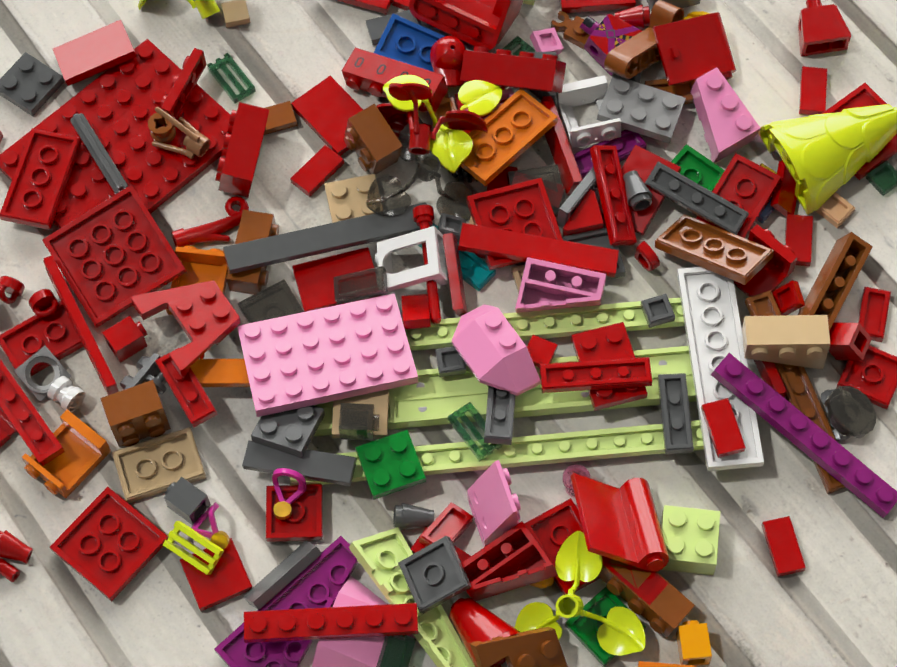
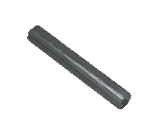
[70,113,128,194]

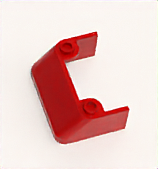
[409,0,524,50]

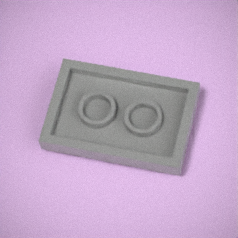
[597,75,686,143]

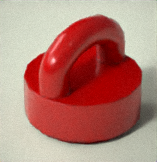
[0,276,25,304]
[29,289,59,317]

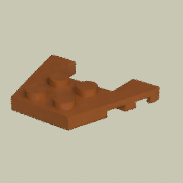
[470,627,568,667]

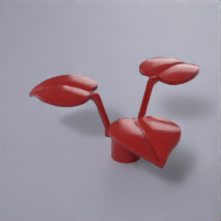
[377,83,488,155]

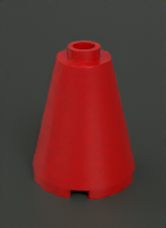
[450,598,520,667]

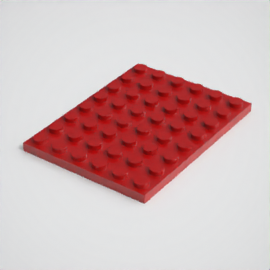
[0,38,231,228]

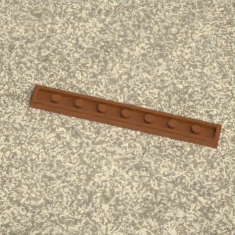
[745,290,846,494]

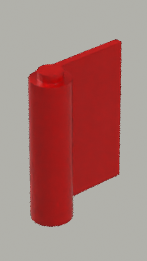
[571,473,669,572]

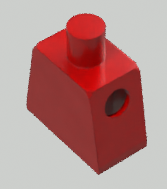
[798,0,851,57]

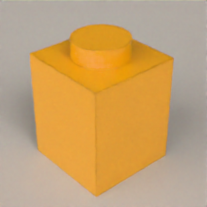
[676,620,712,666]

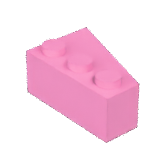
[691,67,761,163]
[515,257,606,313]

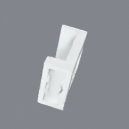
[556,75,621,148]
[375,226,449,295]

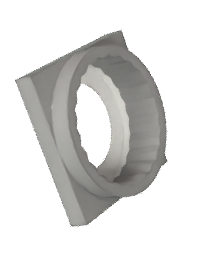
[14,345,71,402]

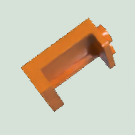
[166,246,228,315]
[22,409,111,498]

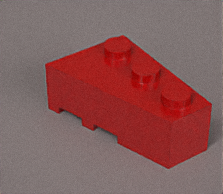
[461,521,558,601]

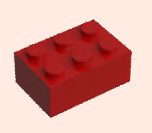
[215,102,270,198]

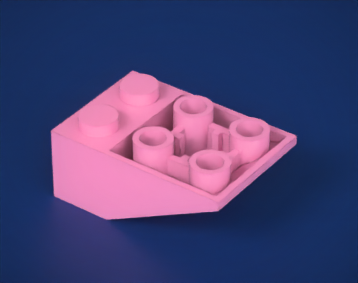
[467,460,521,547]

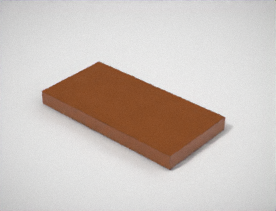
[655,214,774,285]

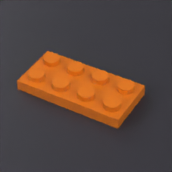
[460,88,558,186]

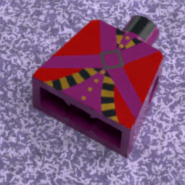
[579,14,642,76]

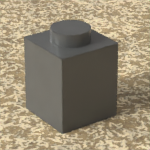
[164,477,211,525]

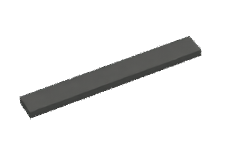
[223,202,433,274]

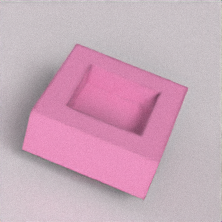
[530,28,564,55]

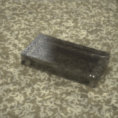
[334,266,388,304]

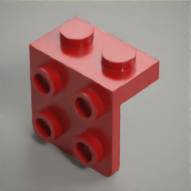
[733,224,798,297]

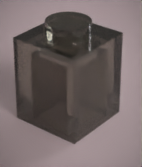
[339,403,380,441]

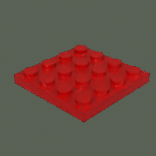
[42,185,187,328]

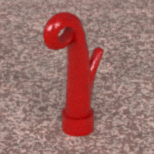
[171,196,249,247]

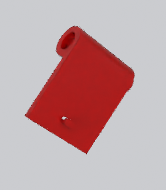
[652,12,737,86]

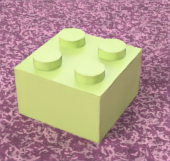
[661,505,720,575]

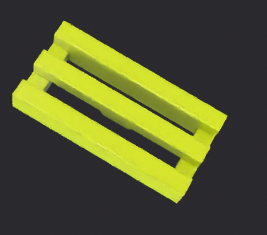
[163,521,224,575]

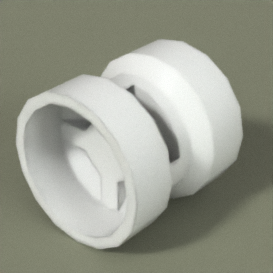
[47,376,86,413]

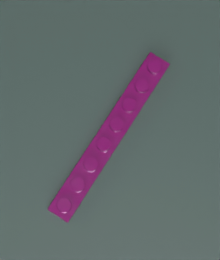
[710,353,897,518]

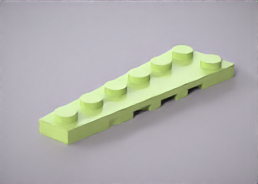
[349,527,475,667]

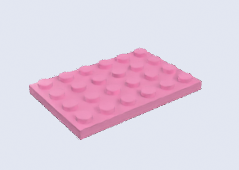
[237,293,418,417]

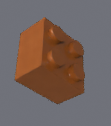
[344,103,403,175]
[100,380,171,447]

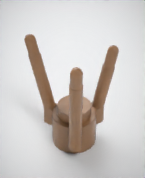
[152,107,211,159]

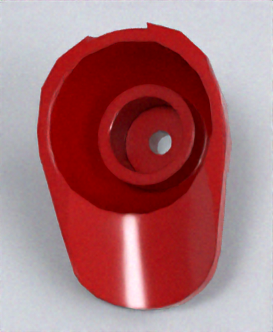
[430,36,466,87]

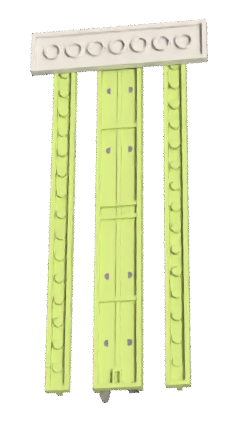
[290,267,764,486]

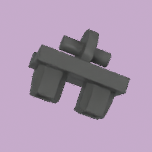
[120,353,167,394]

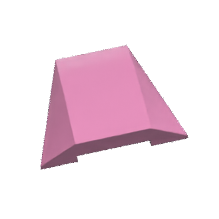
[312,576,417,667]

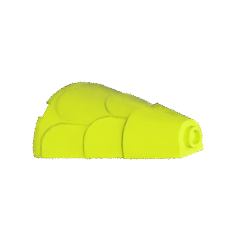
[758,104,897,215]

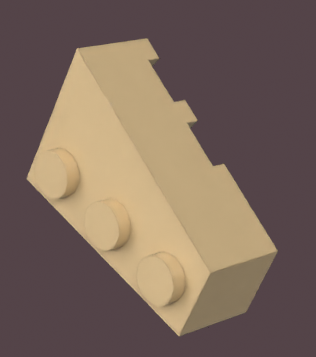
[742,315,830,370]

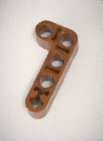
[604,0,684,79]

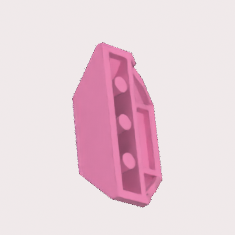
[452,304,541,396]

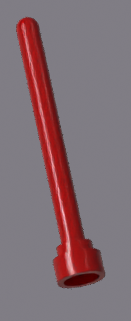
[412,205,441,324]

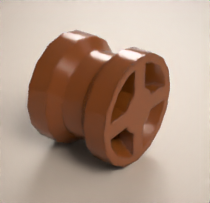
[148,113,176,144]

